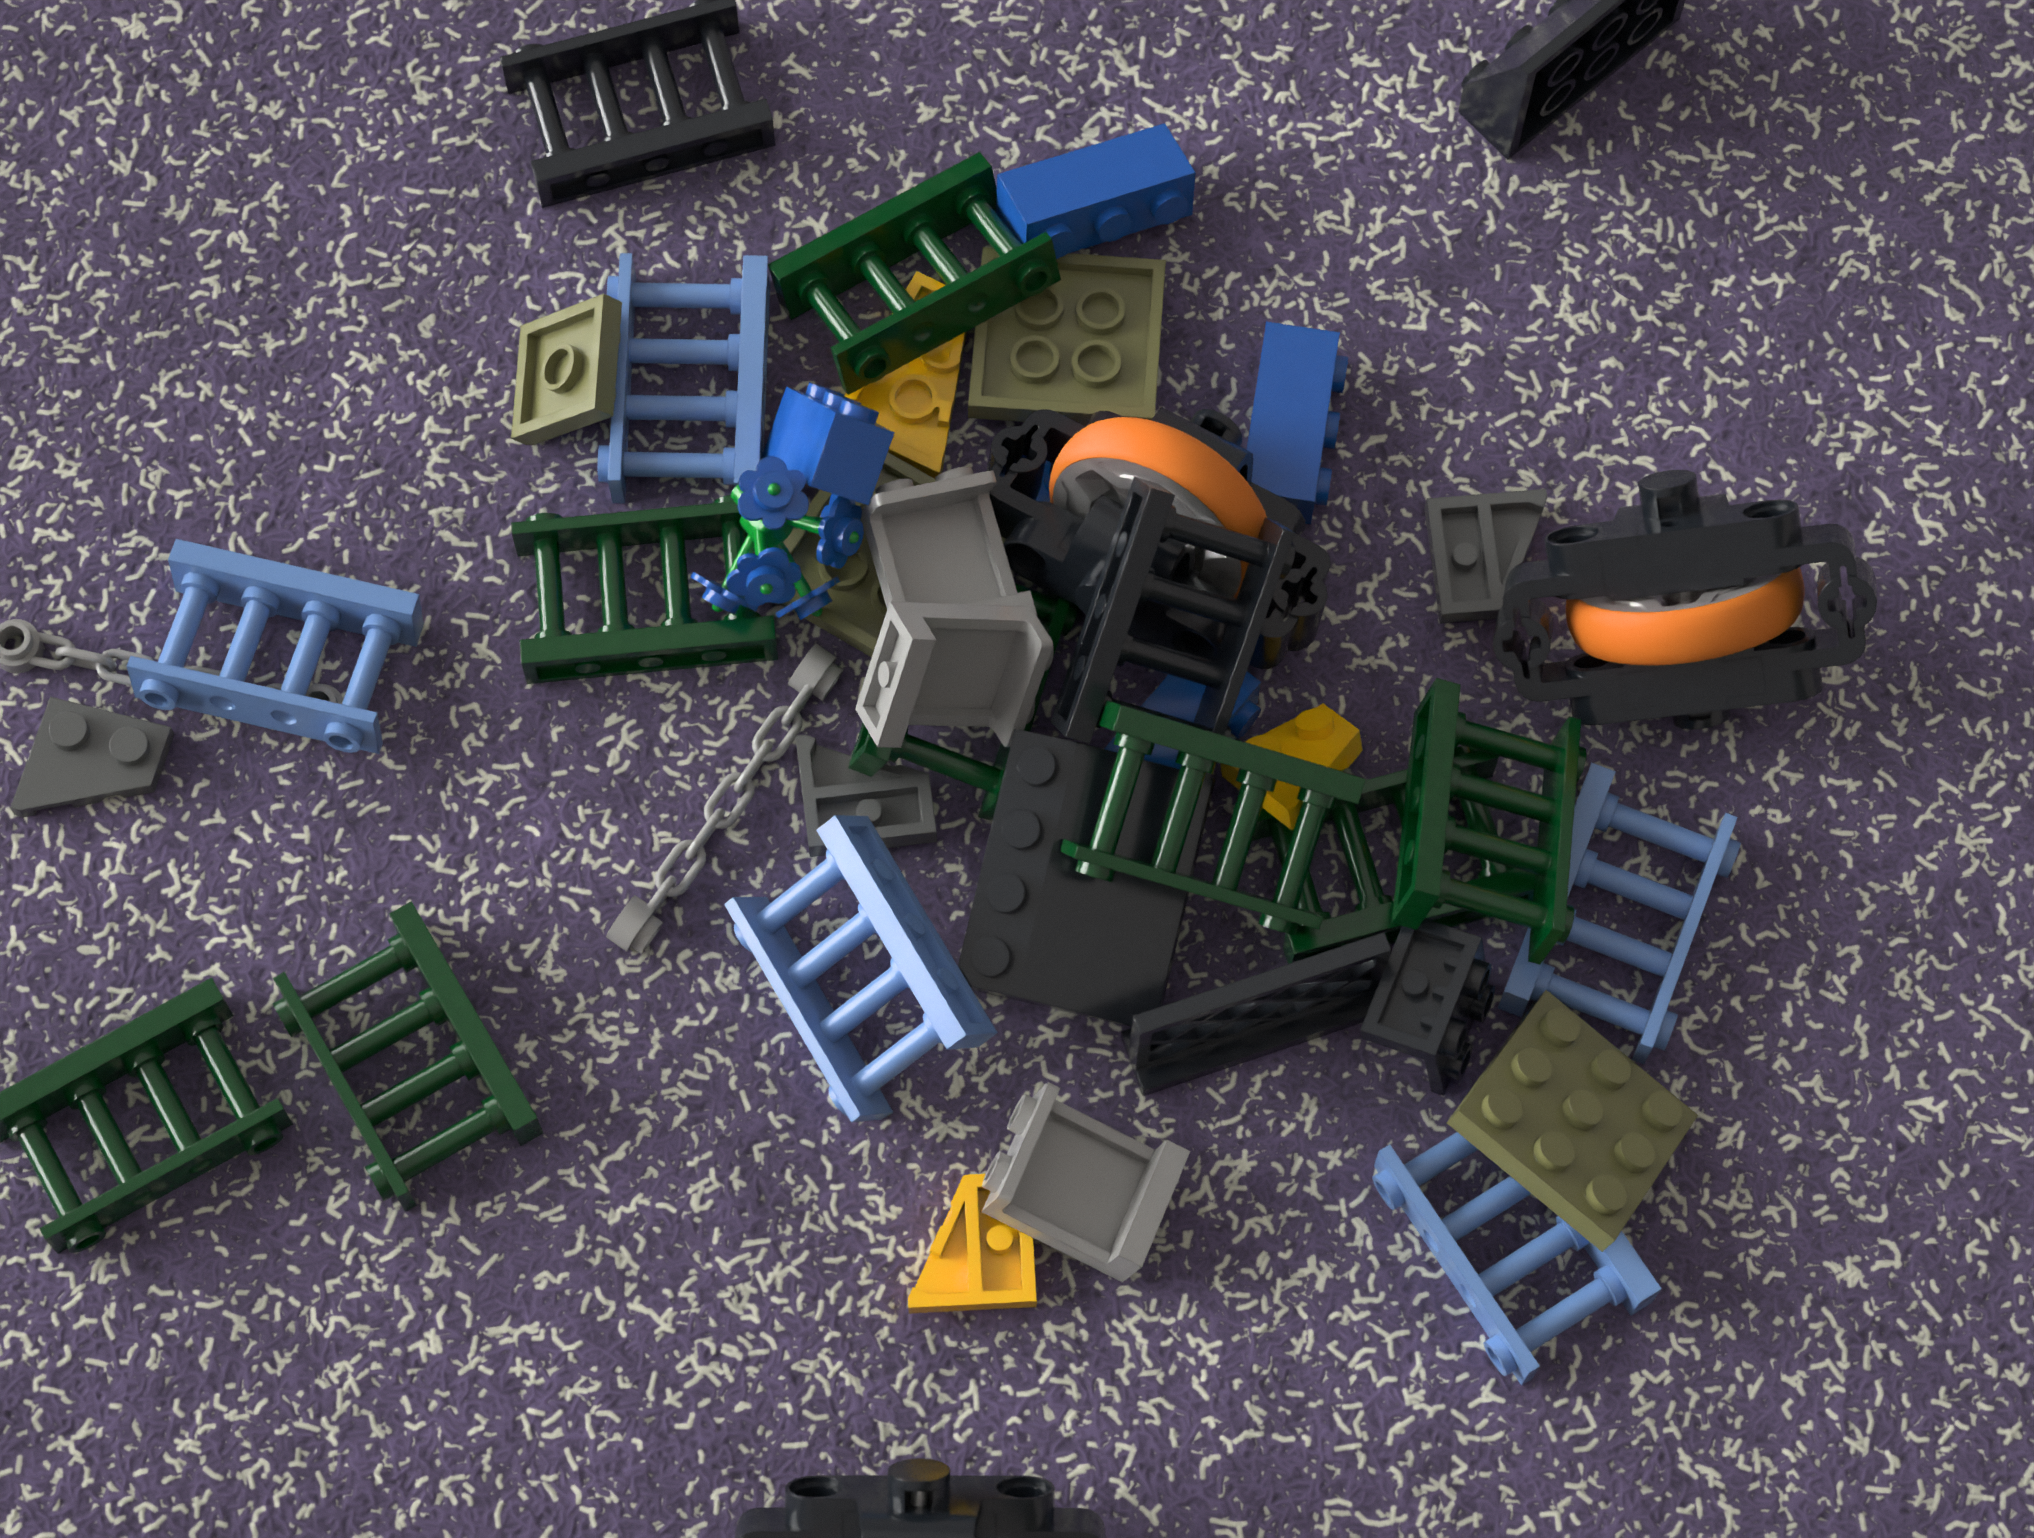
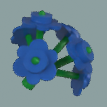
[690,456,864,620]

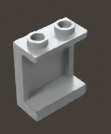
[861,467,1037,616]
[855,602,1054,748]
[982,1082,1190,1282]

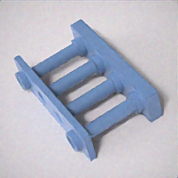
[597,253,771,503]
[126,539,424,754]
[1498,762,1741,1064]
[724,815,998,1123]
[1372,1132,1661,1386]

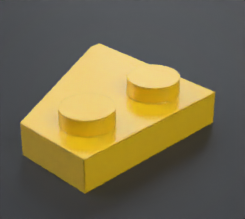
[1220,703,1363,830]
[908,1174,1037,1314]

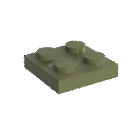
[511,294,622,445]

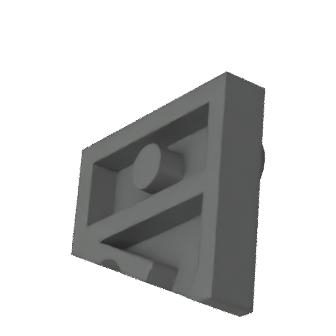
[1424,489,1547,624]
[10,696,175,817]
[795,735,937,857]

